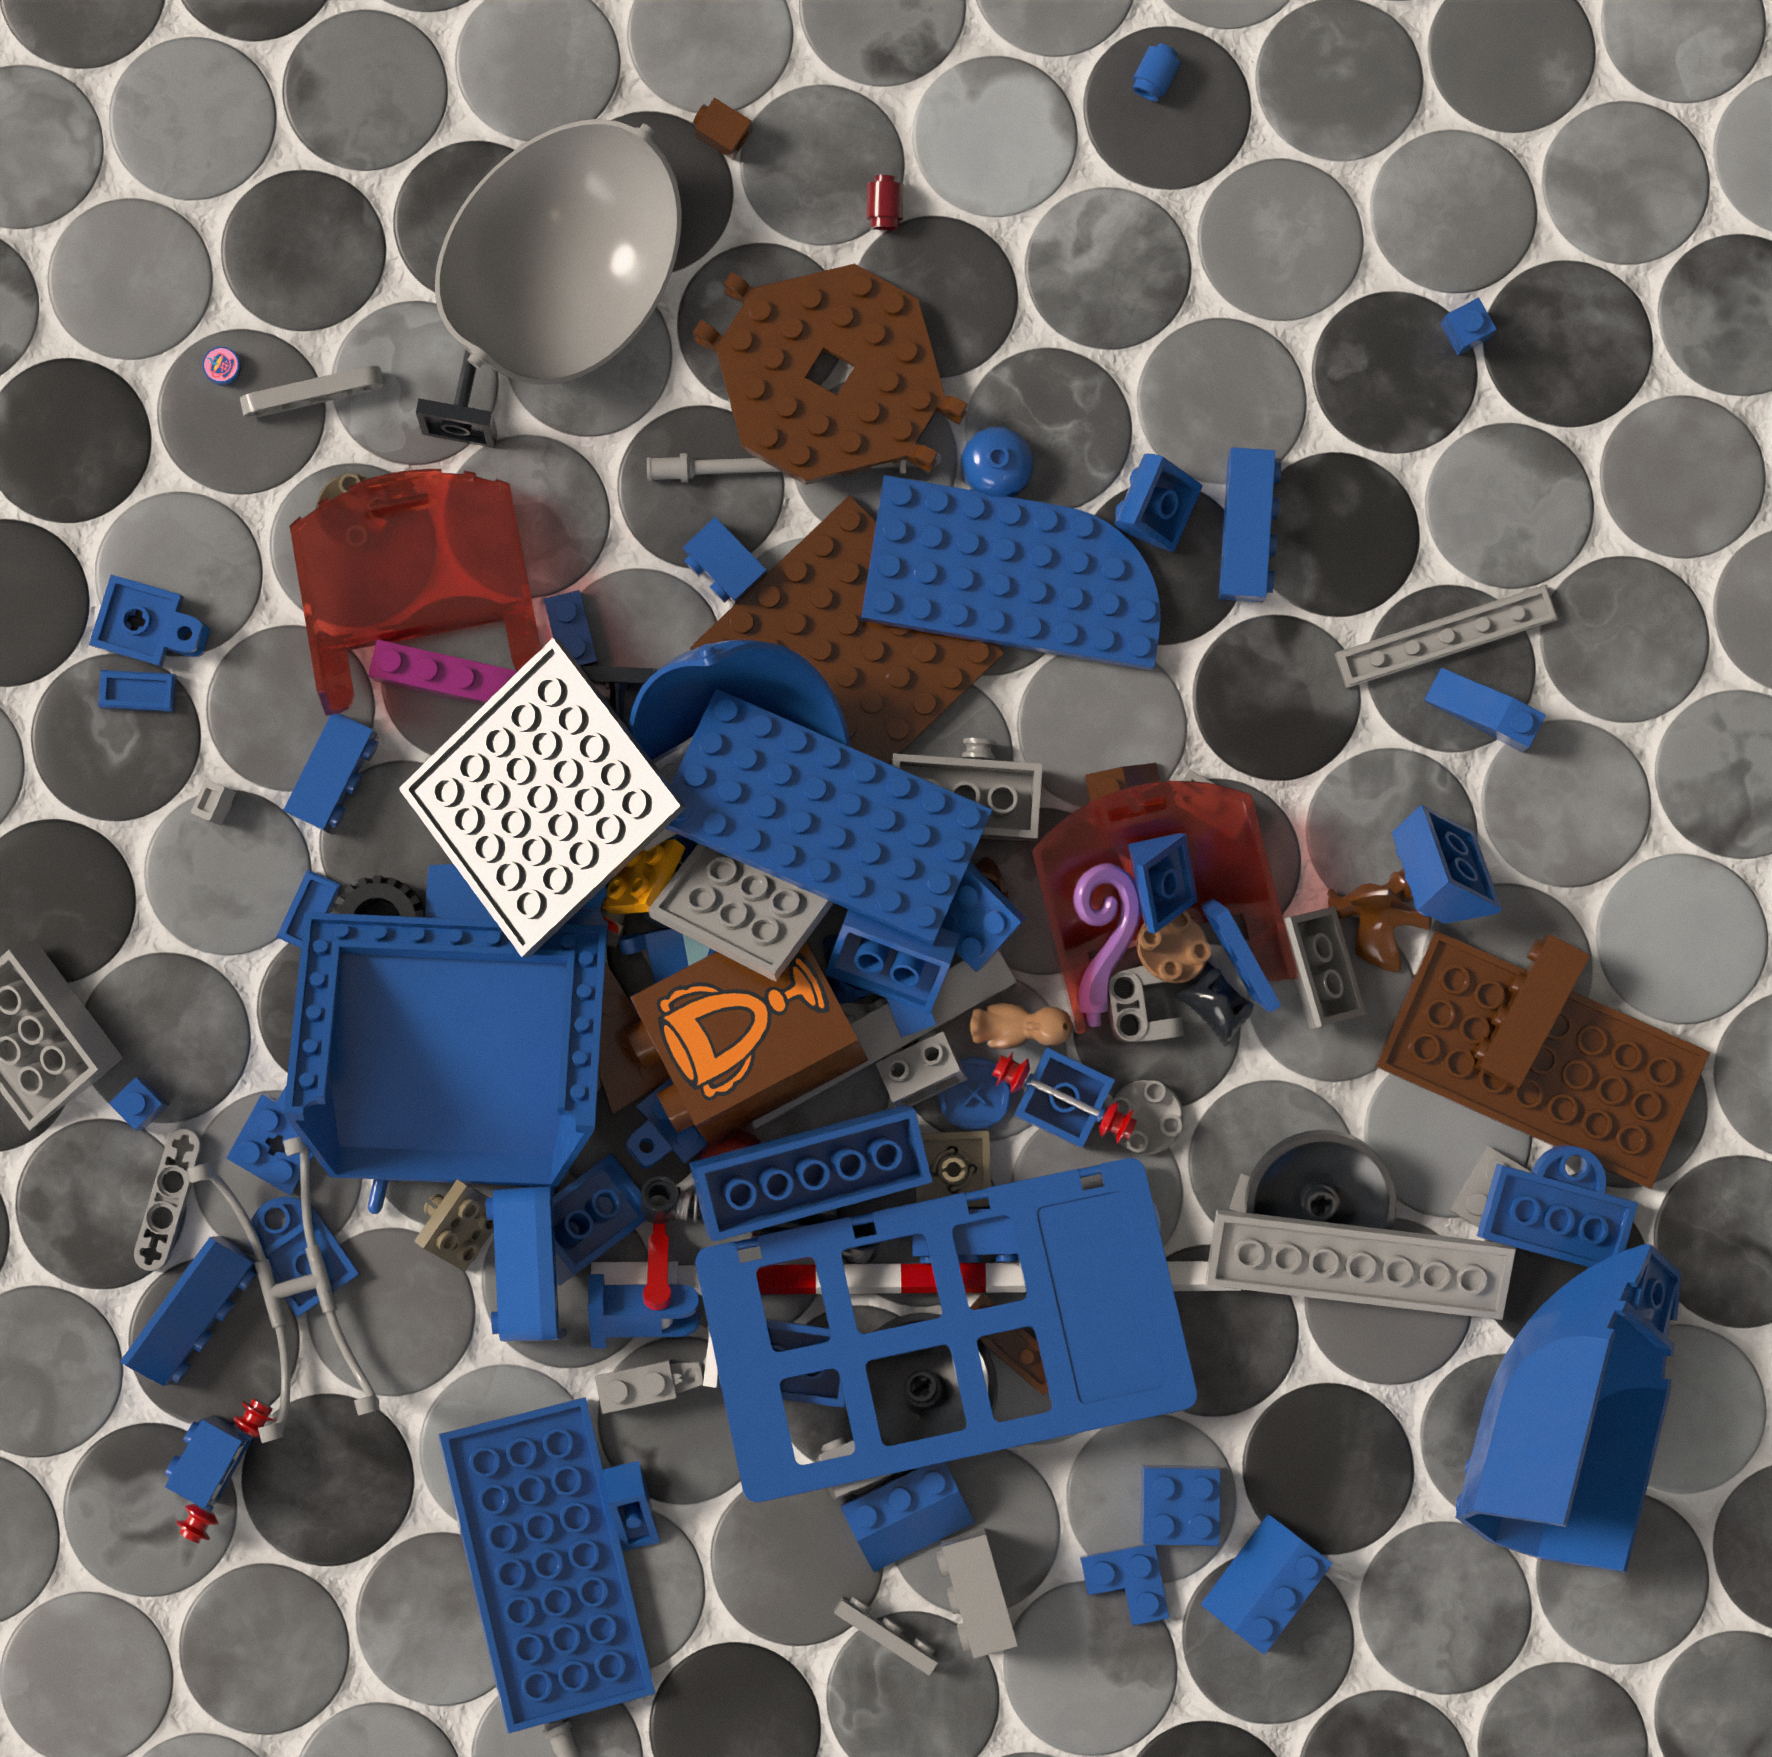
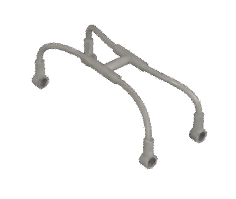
[187,1137,380,1443]

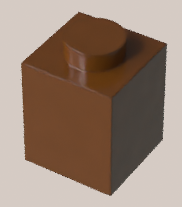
[693,98,753,160]

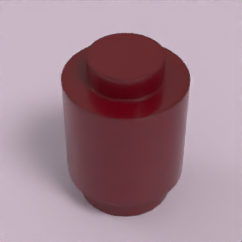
[866,175,904,231]

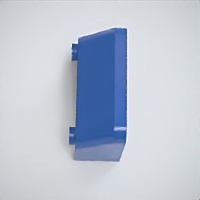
[486,1186,566,1342]

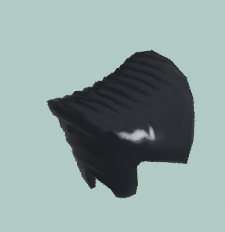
[1176,968,1254,1047]

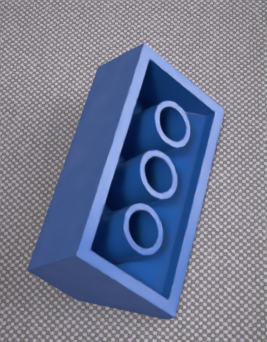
[120,1236,257,1386]

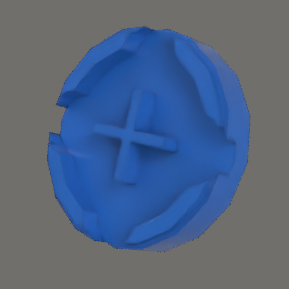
[937,1057,1011,1131]

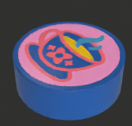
[202,347,241,385]

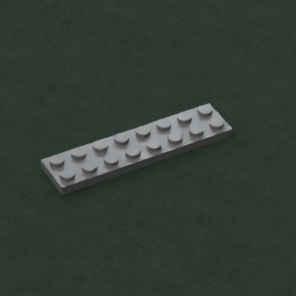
[1205,1209,1516,1320]

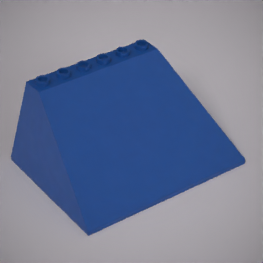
[284,912,607,1187]

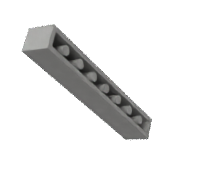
[751,950,1017,1130]

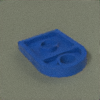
[249,1197,361,1317]

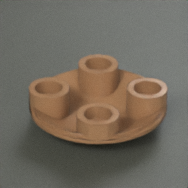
[1137,911,1211,983]

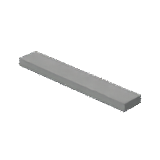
[1335,584,1558,689]

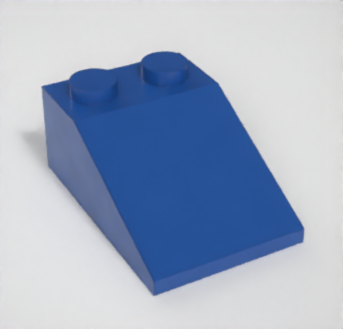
[553,1153,646,1286]

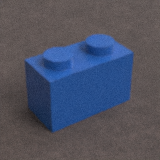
[683,517,767,605]

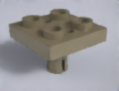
[916,1131,991,1207]
[414,1179,494,1272]

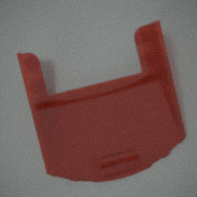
[289,469,542,716]
[1032,781,1298,1034]

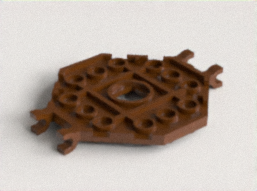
[693,263,968,485]

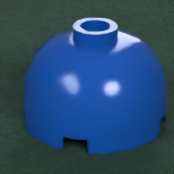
[961,427,1033,497]

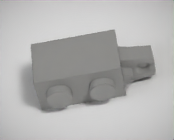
[595,1359,703,1414]

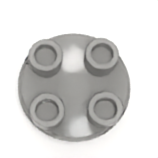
[1110,1080,1183,1155]

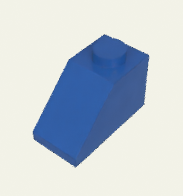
[602,1461,660,1551]

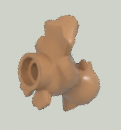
[969,1003,1074,1049]

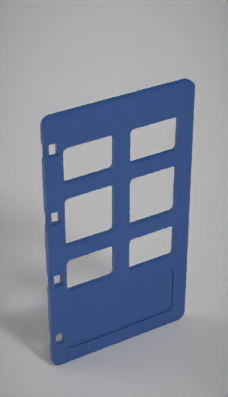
[695,1158,1197,1503]

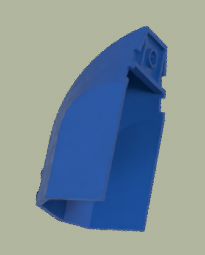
[1455,1244,1682,1573]

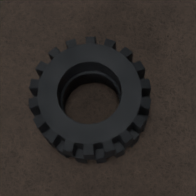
[331,876,425,918]

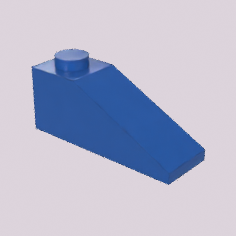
[1424,668,1546,752]

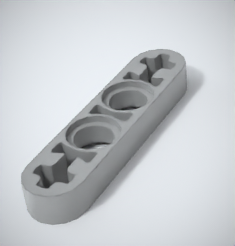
[240,366,384,418]
[134,1129,203,1271]

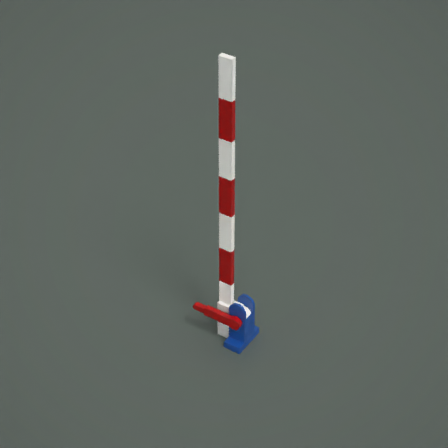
[588,1223,1241,1348]

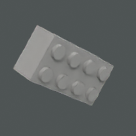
[892,753,1042,842]

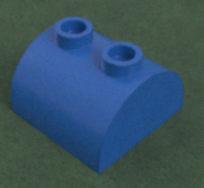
[1114,453,1203,552]

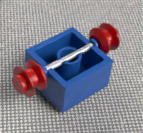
[992,1047,1138,1148]
[165,1398,276,1543]

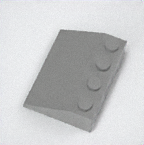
[0,939,123,1131]

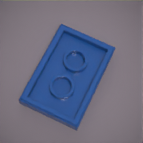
[1201,898,1281,1012]

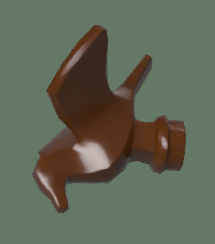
[1327,868,1432,973]

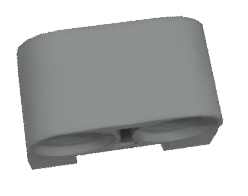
[1107,966,1184,1043]

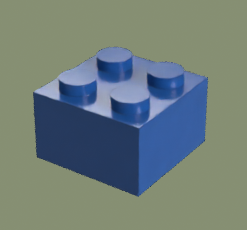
[1140,1465,1220,1546]

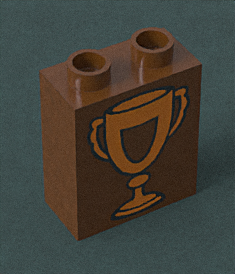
[624,942,868,1145]

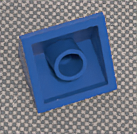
[1128,833,1198,934]

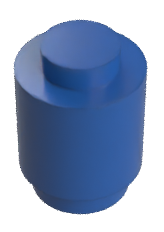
[1132,43,1181,102]

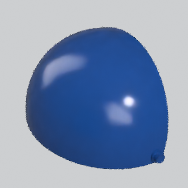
[629,639,851,863]

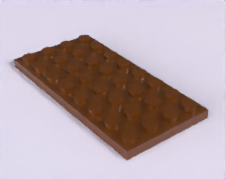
[1375,930,1710,1189]

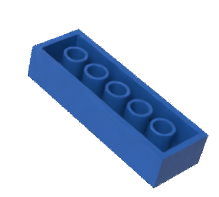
[689,1104,932,1242]

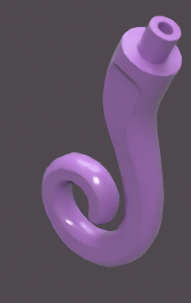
[1073,863,1141,1027]

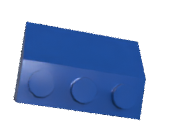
[1391,804,1502,924]
[824,909,960,1014]
[840,1462,975,1572]
[1201,1513,1333,1655]

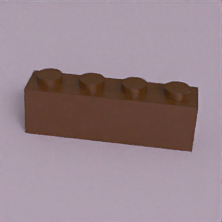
[1474,934,1590,1089]

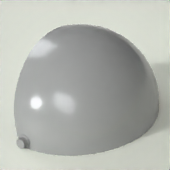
[435,119,681,385]

